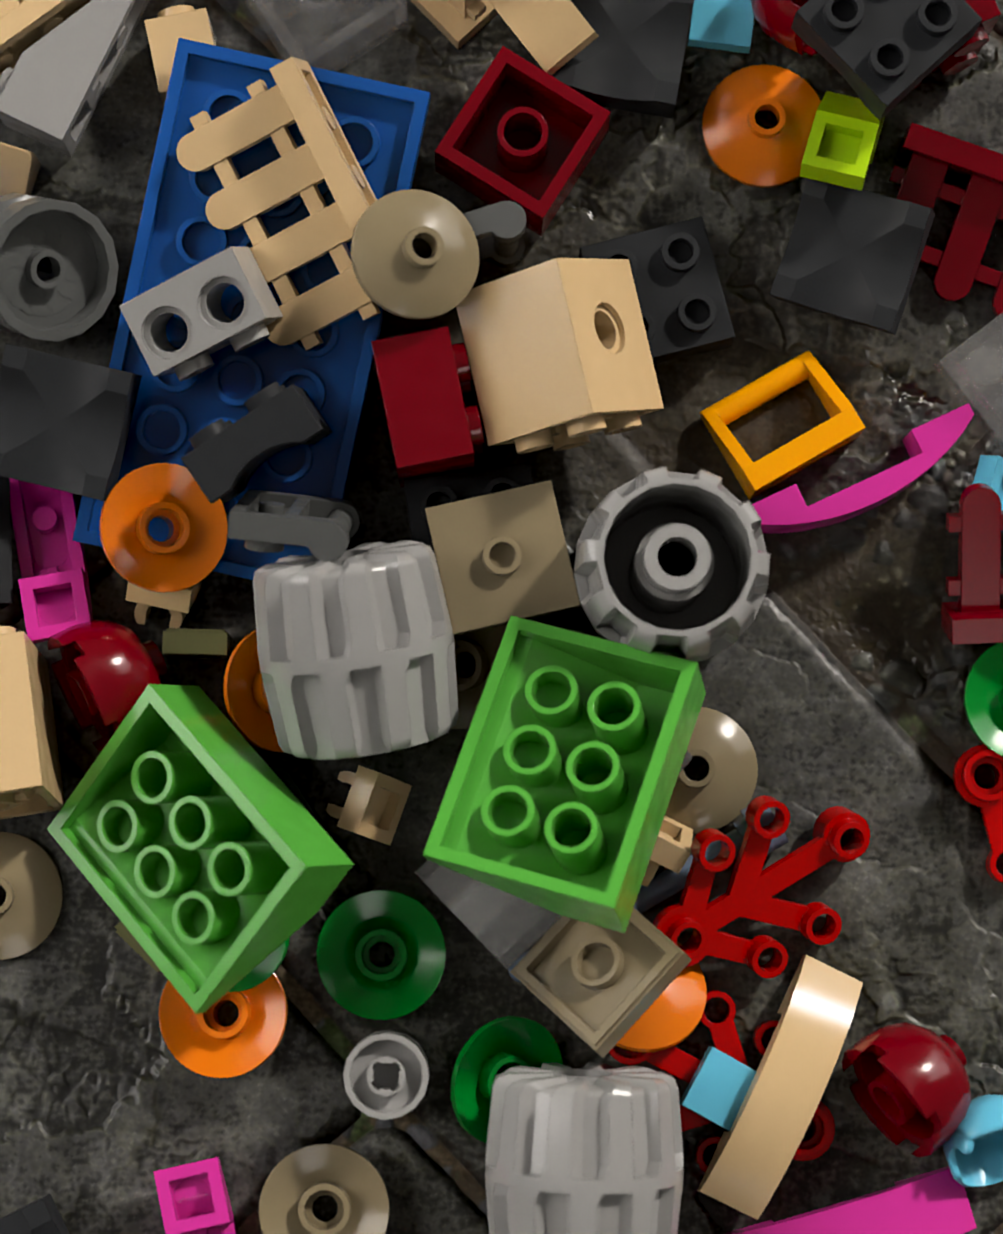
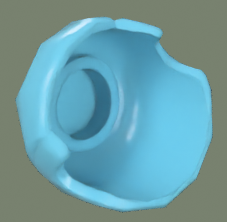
[942,1094,1003,1187]

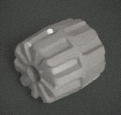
[573,466,770,662]
[253,540,458,759]
[485,1062,684,1234]

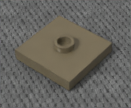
[425,480,580,636]
[510,908,691,1058]

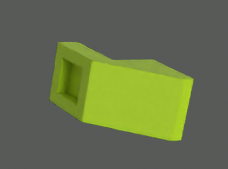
[800,91,885,191]

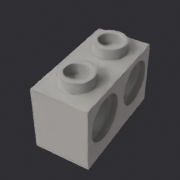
[119,246,284,381]

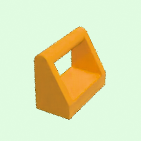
[699,350,866,500]

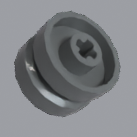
[0,193,119,342]

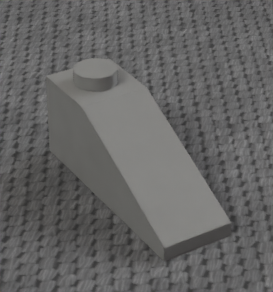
[0,0,150,157]

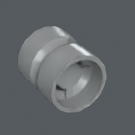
[343,1029,431,1120]

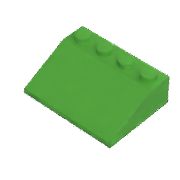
[423,615,706,933]
[47,684,354,1014]

